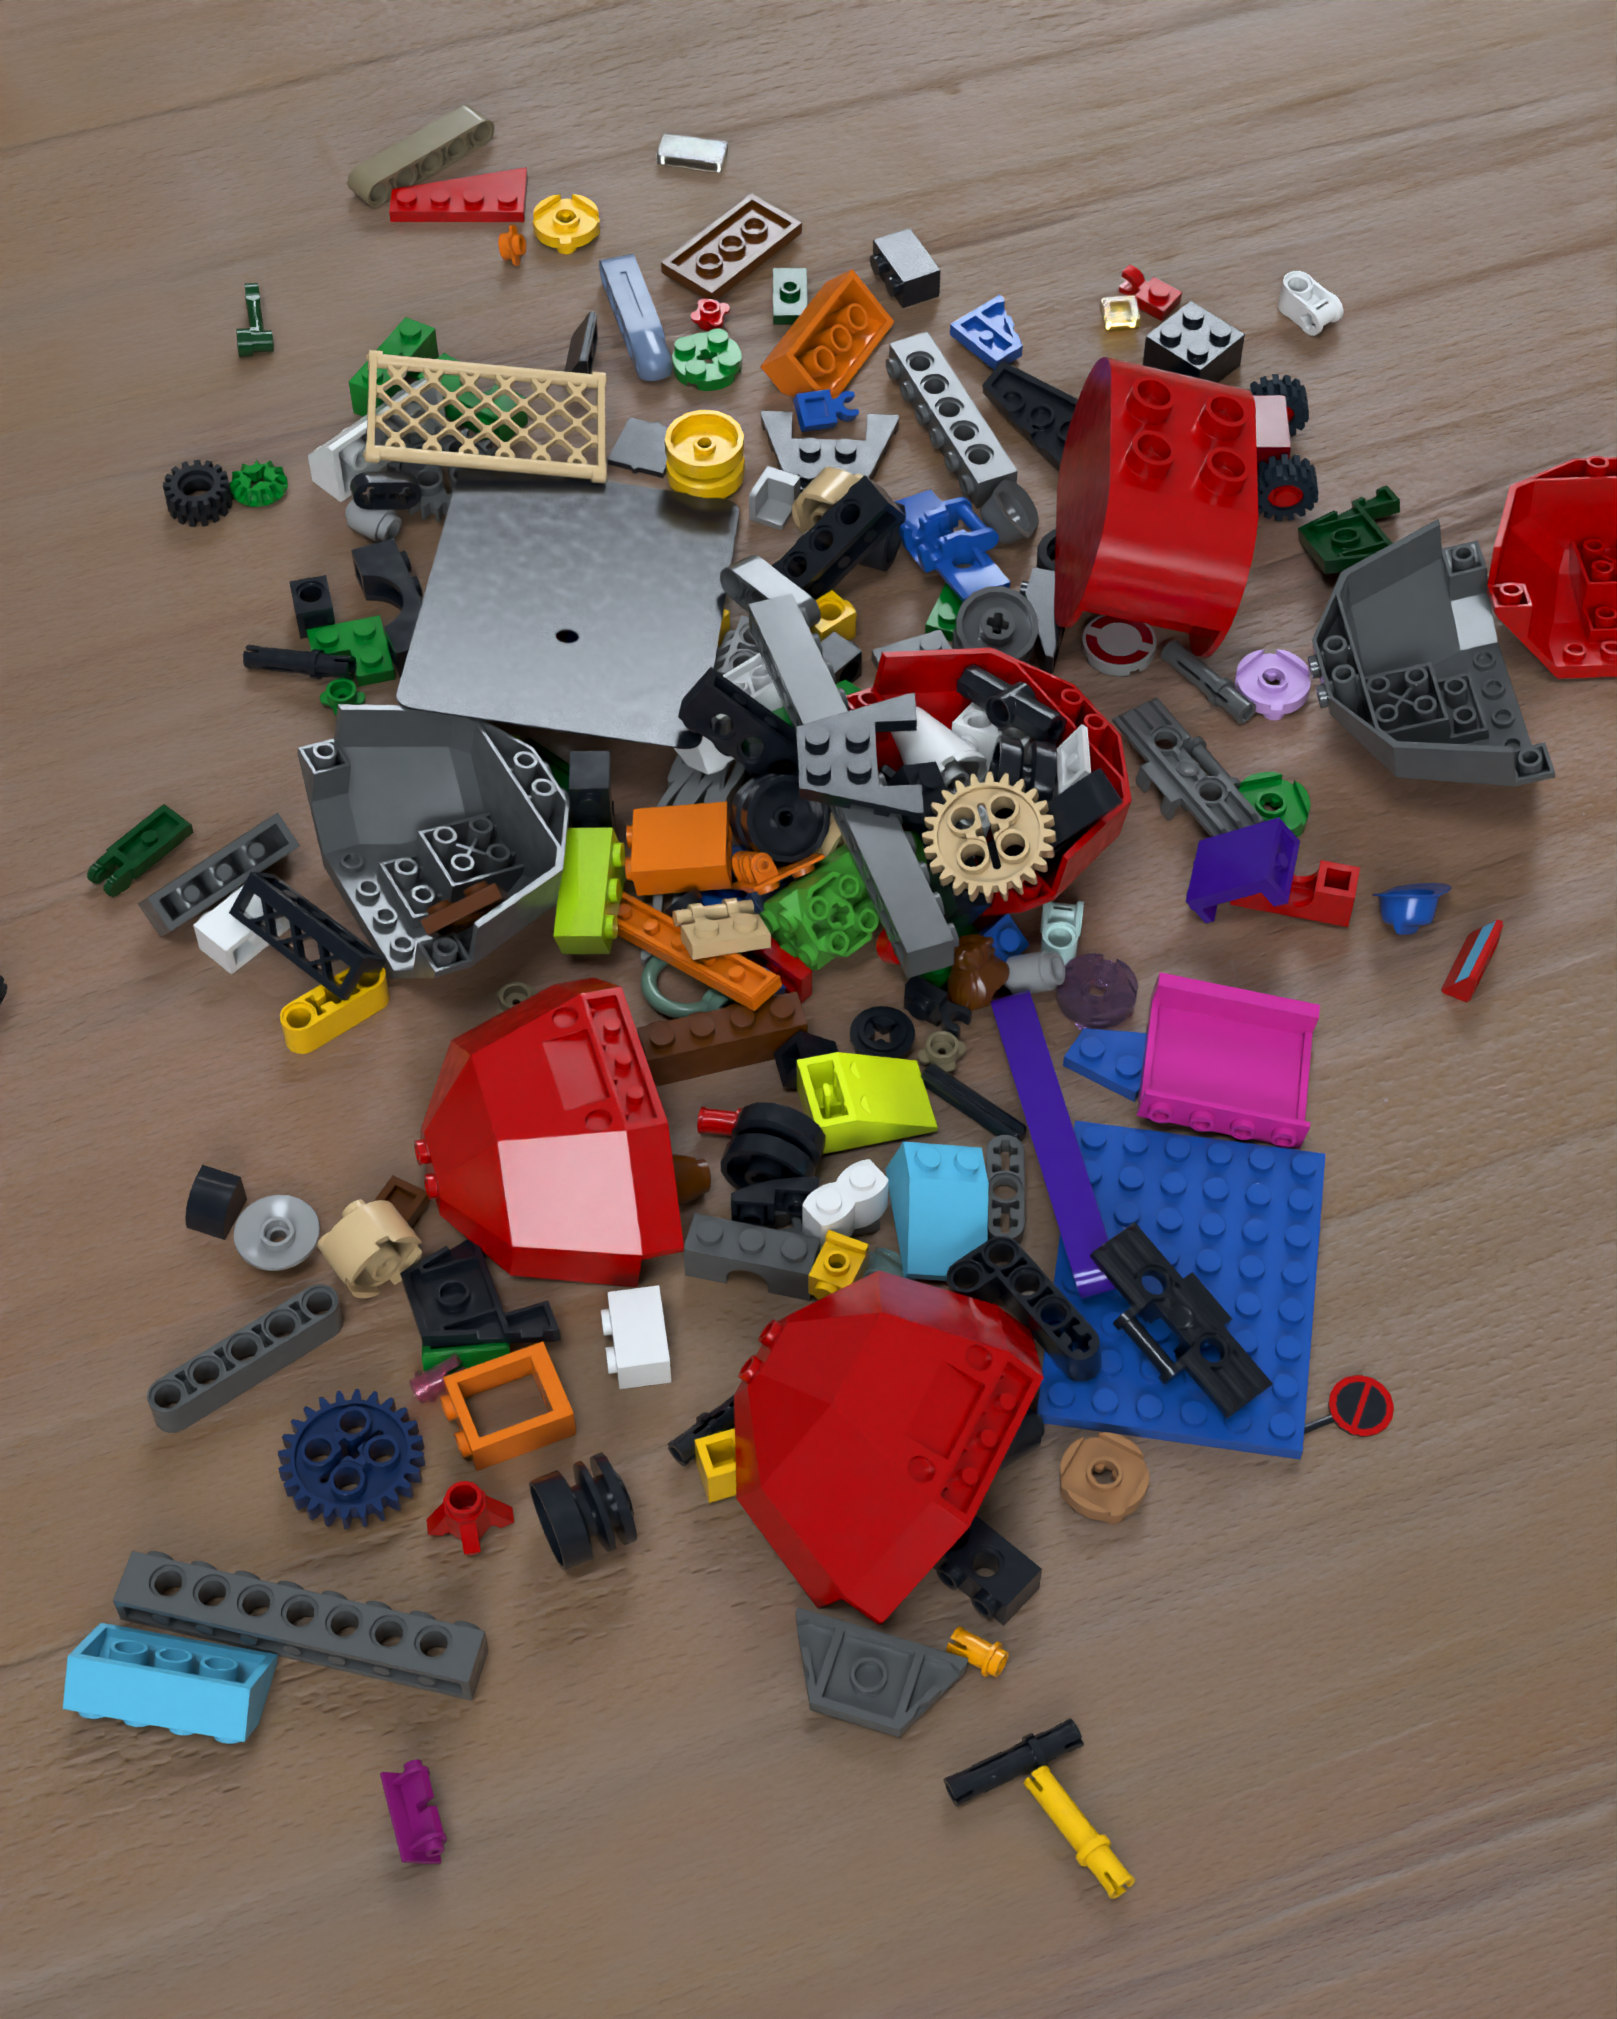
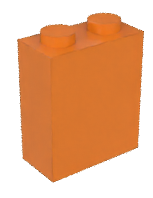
[625,801,733,896]

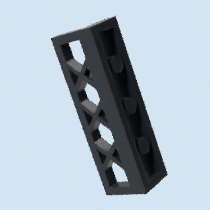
[229,872,387,1000]

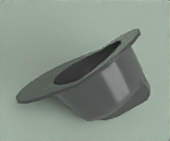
[980,479,1039,545]

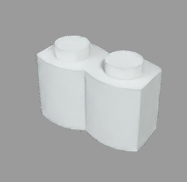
[802,1159,889,1251]

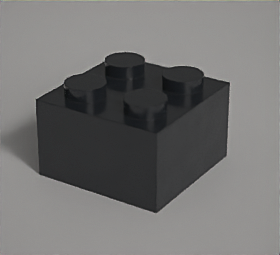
[1143,301,1245,383]

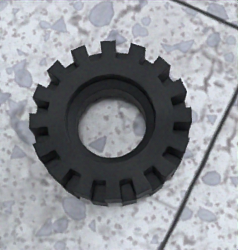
[163,460,232,527]

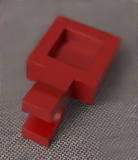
[1118,264,1182,321]

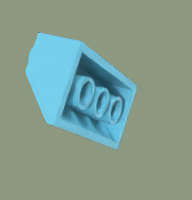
[63,1623,278,1744]

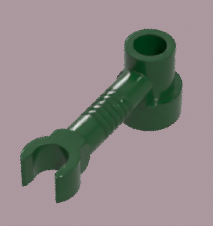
[236,283,274,357]

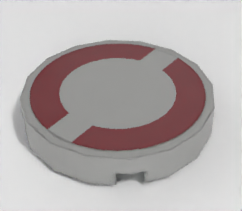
[1081,615,1157,677]

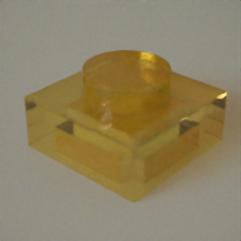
[1100,295,1141,332]

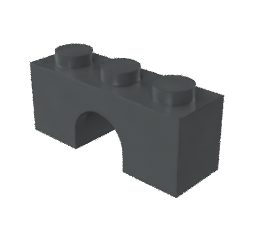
[684,1213,820,1301]

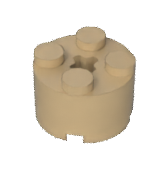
[792,467,863,534]
[317,1199,422,1298]

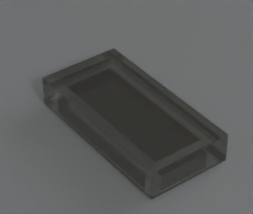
[656,133,728,173]

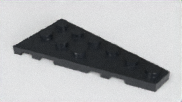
[982,361,1078,471]

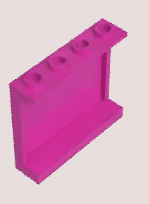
[1137,972,1320,1149]

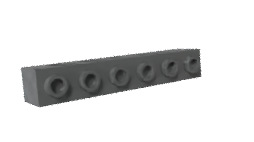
[886,332,1018,509]

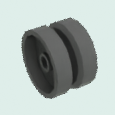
[952,586,1039,664]

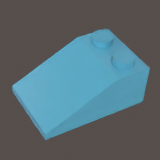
[885,1141,989,1281]

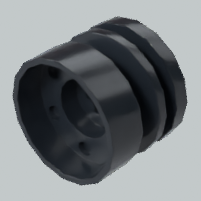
[529,1452,637,1571]

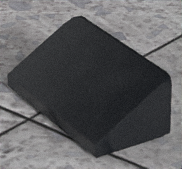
[564,312,598,374]

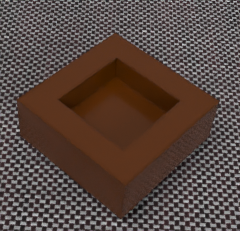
[374,1175,430,1227]

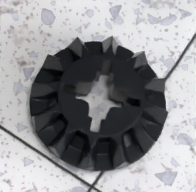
[850,1006,915,1059]

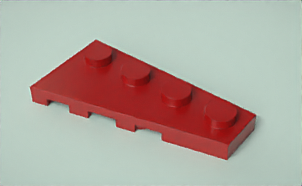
[389,167,528,222]

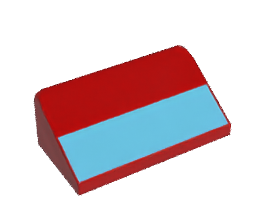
[1441,919,1504,1003]

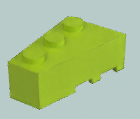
[553,828,626,954]

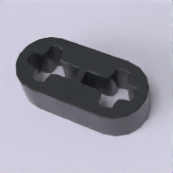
[350,472,422,510]

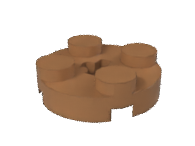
[1059,1432,1150,1524]

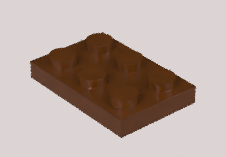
[420,881,509,938]

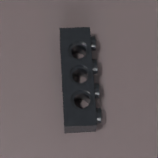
[772,475,906,600]
[678,667,798,778]
[933,1515,1042,1626]

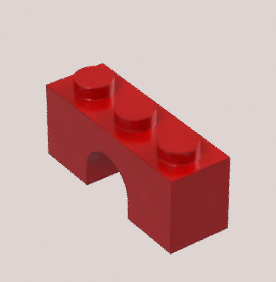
[1230,860,1360,927]

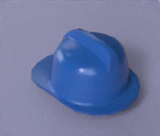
[1372,883,1452,935]

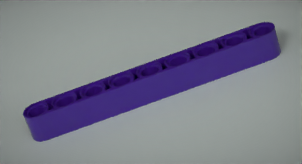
[990,989,1116,1299]

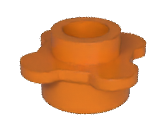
[498,225,526,266]

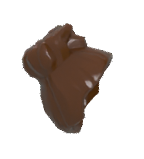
[947,934,1010,1012]

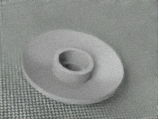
[234,1195,320,1271]

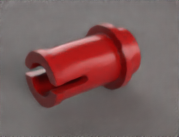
[697,1106,743,1136]

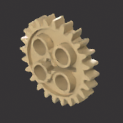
[922,772,1057,903]

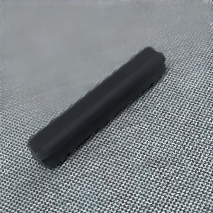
[921,1064,1027,1141]

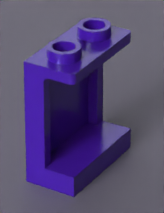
[1185,817,1300,923]

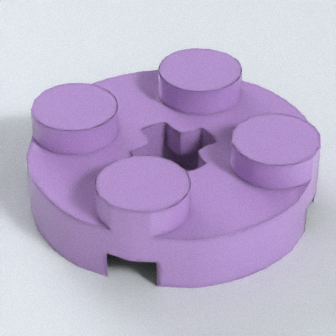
[1235,649,1311,720]

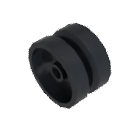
[988,735,1057,819]
[729,774,830,863]
[720,1102,825,1190]

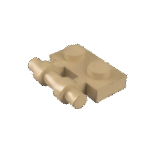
[673,898,771,960]

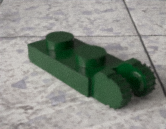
[86,804,194,898]

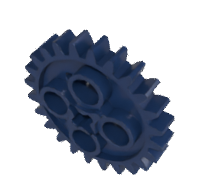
[278,1389,426,1529]

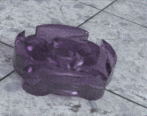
[1056,953,1138,1030]

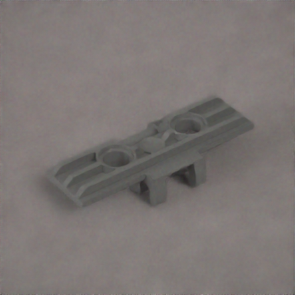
[1112,697,1265,837]

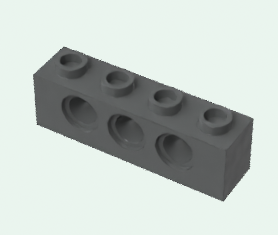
[137,813,300,937]

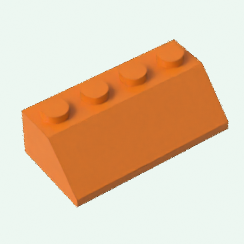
[760,269,894,399]

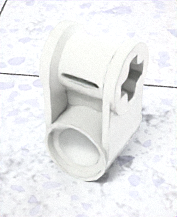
[1278,271,1344,336]

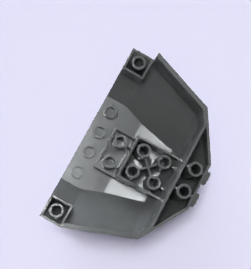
[1308,519,1555,786]
[297,704,570,979]

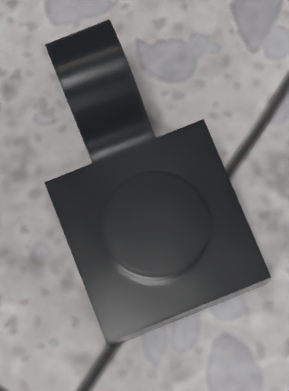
[904,976,972,1039]

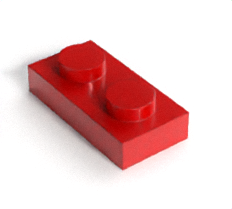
[742,937,812,1004]

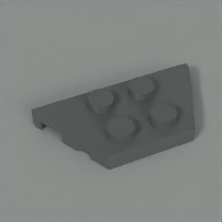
[796,1607,968,1737]

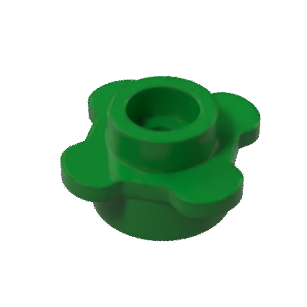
[320,678,366,716]

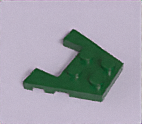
[1298,485,1400,574]

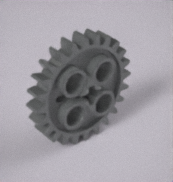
[386,426,498,522]

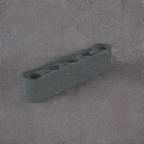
[147,1284,343,1433]

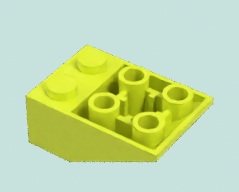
[797,1052,938,1154]

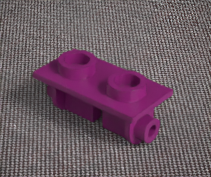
[380,1759,447,1864]

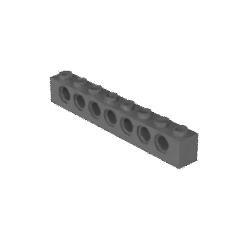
[113,1551,489,1701]

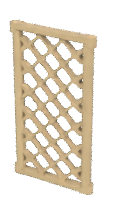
[363,350,608,483]

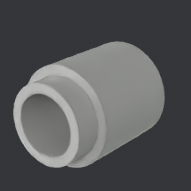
[345,500,402,542]
[1004,950,1065,994]

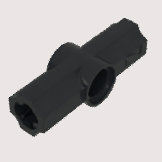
[956,664,1067,743]

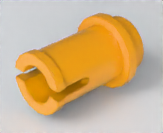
[946,1626,1009,1677]

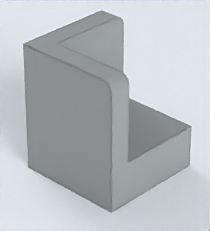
[749,466,800,530]

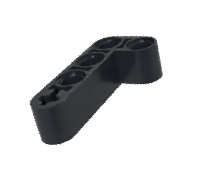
[974,768,1123,869]
[947,1236,1102,1381]

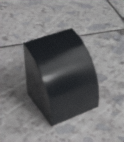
[773,1030,838,1090]
[185,1165,247,1240]

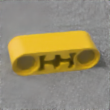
[280,967,390,1054]

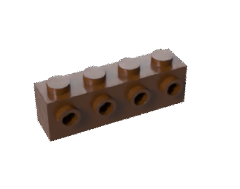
[637,991,808,1087]

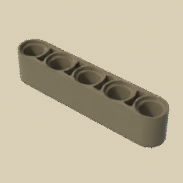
[347,104,495,207]

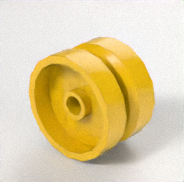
[665,410,745,499]

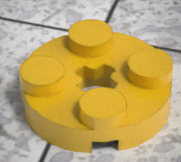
[533,194,600,254]

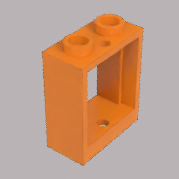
[439,1341,576,1471]

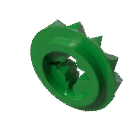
[229,459,288,507]

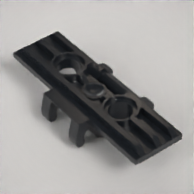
[1089,1222,1273,1419]

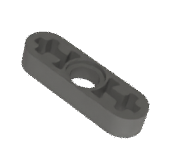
[986,1135,1025,1244]

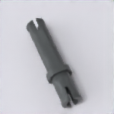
[1161,640,1256,724]

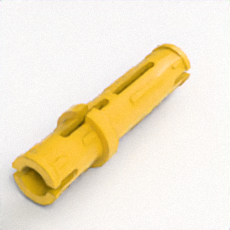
[1023,1766,1135,1899]

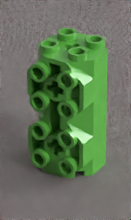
[759,823,927,970]

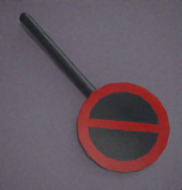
[1304,1375,1394,1437]

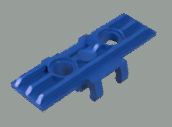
[895,489,1010,602]

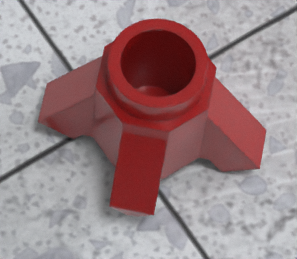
[426,1481,514,1556]

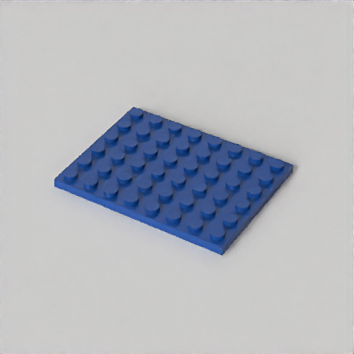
[1037,1120,1326,1460]

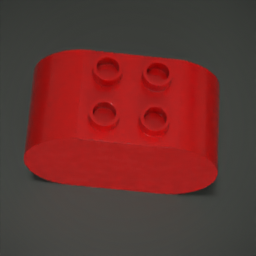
[1054,357,1258,658]

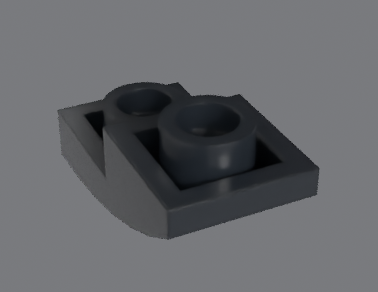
[731,1177,820,1226]

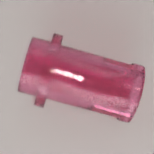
[409,1353,466,1403]

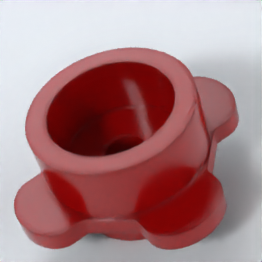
[691,298,730,331]

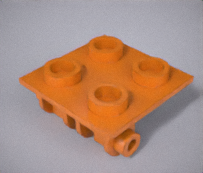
[731,851,825,895]

